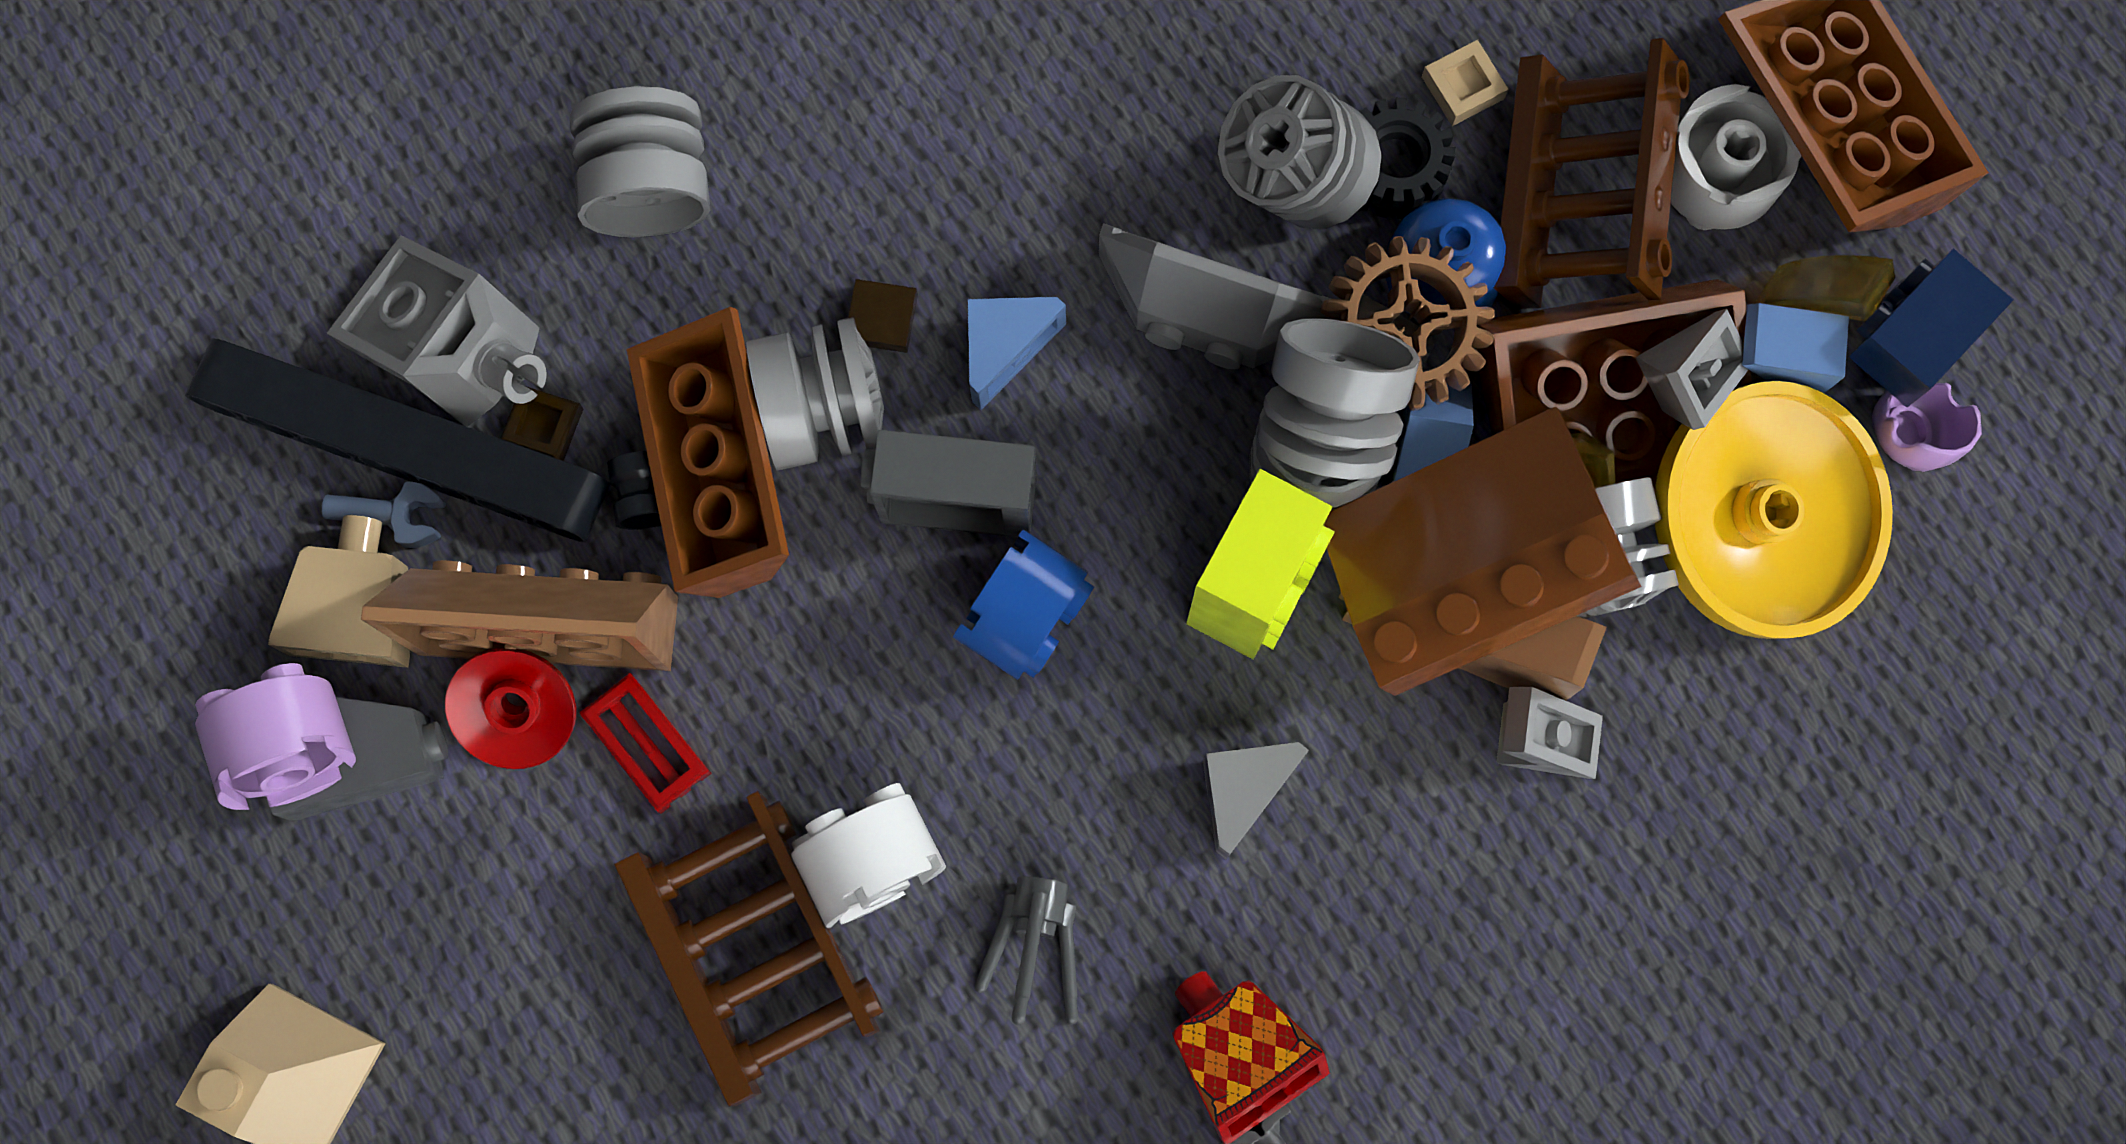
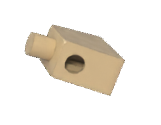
[268,515,410,668]

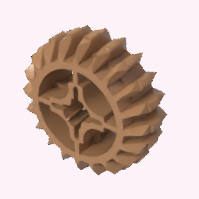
[1320,236,1495,411]

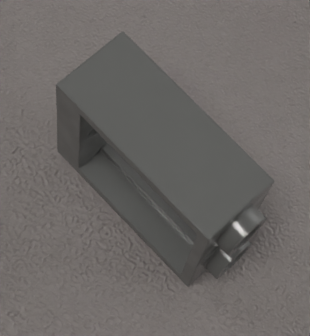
[861,430,1037,537]

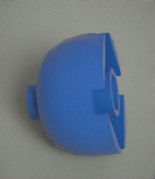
[1385,198,1506,314]

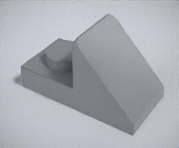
[1496,687,1603,779]

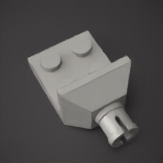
[326,235,547,427]

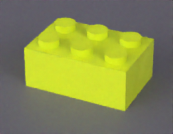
[1186,469,1335,660]

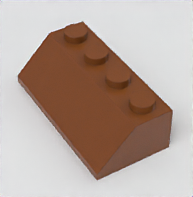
[626,307,789,598]

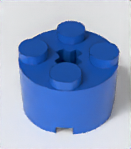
[952,529,1095,680]

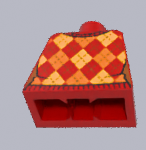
[1172,971,1330,1144]

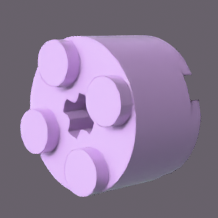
[195,663,356,810]

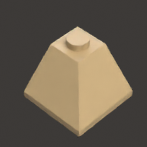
[176,983,386,1144]

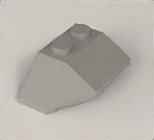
[1099,223,1334,369]

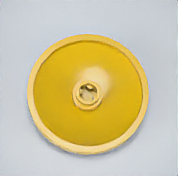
[1655,381,1893,639]

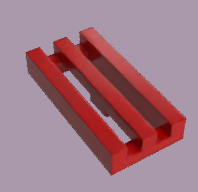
[580,673,712,814]

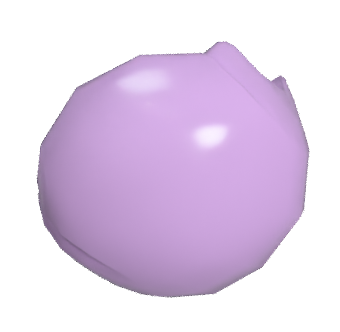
[1872,383,1982,472]

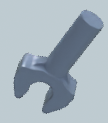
[322,482,446,548]

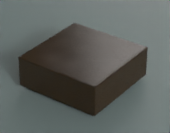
[848,279,918,353]
[500,386,584,461]

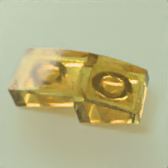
[1754,255,1896,321]

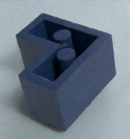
[1848,248,2014,407]

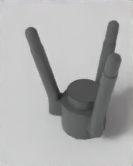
[974,876,1078,1025]

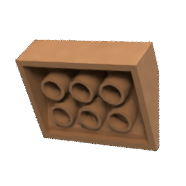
[361,560,678,671]

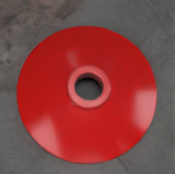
[445,648,576,769]

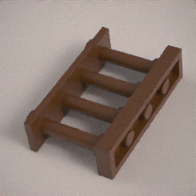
[1493,38,1690,309]
[614,791,884,1107]

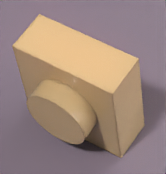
[1422,40,1509,126]

